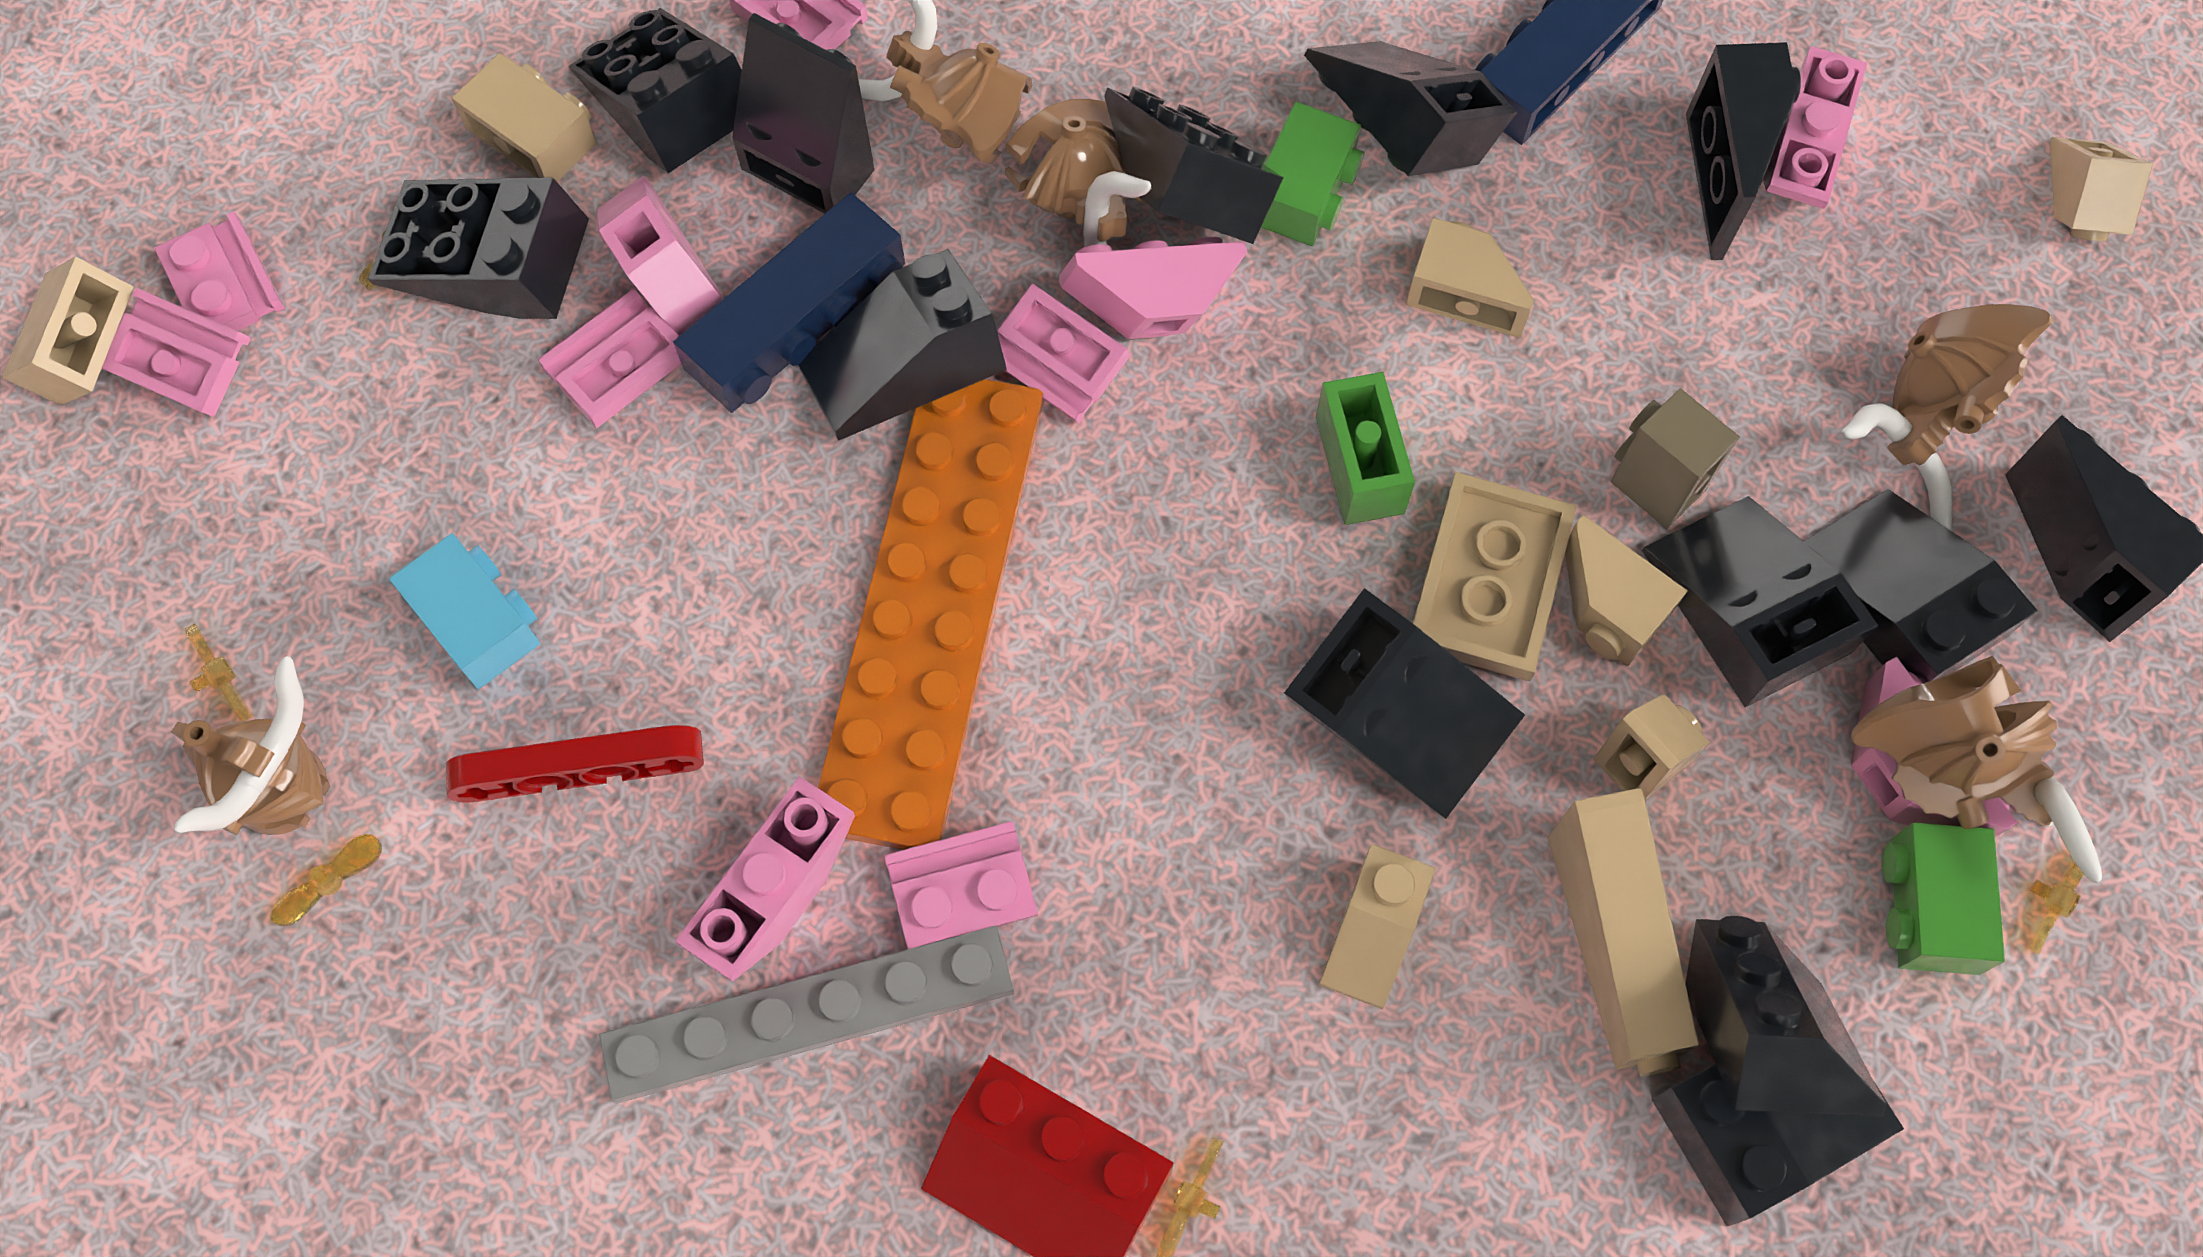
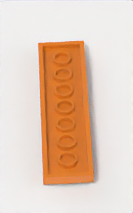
[818,379,1044,850]

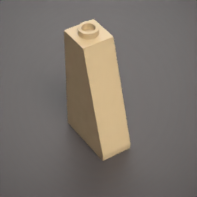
[1547,788,1699,1077]

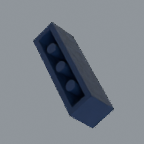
[1475,0,1663,145]
[673,192,905,413]

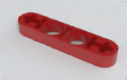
[446,725,704,803]

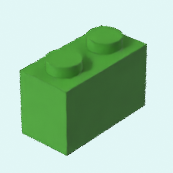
[1261,102,1365,246]
[1315,372,1415,525]
[1882,823,2005,975]

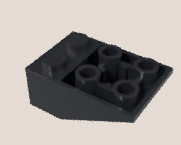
[568,8,742,173]
[732,13,875,214]
[1304,41,1517,177]
[1104,86,1284,244]
[368,177,589,319]
[2005,415,2203,642]
[1642,496,1878,708]
[1284,588,1525,819]

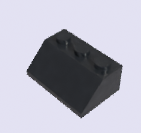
[1685,916,1886,1117]

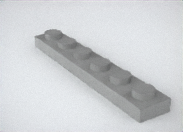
[599,925,1015,1104]

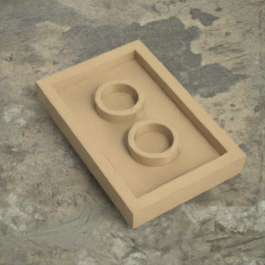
[1413,472,1577,682]

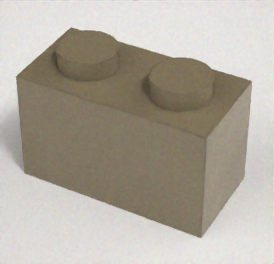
[1610,388,1740,529]

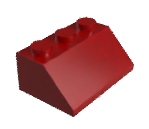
[921,1055,1174,1257]

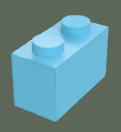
[388,533,541,690]

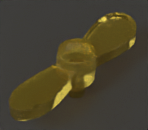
[184,623,254,722]
[270,834,382,927]
[2029,859,2084,955]
[1157,1136,1224,1257]

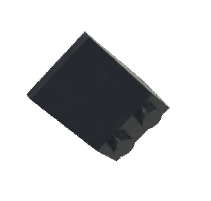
[1686,42,1801,260]
[798,249,1007,441]
[1804,489,2038,683]
[1652,1064,1904,1226]

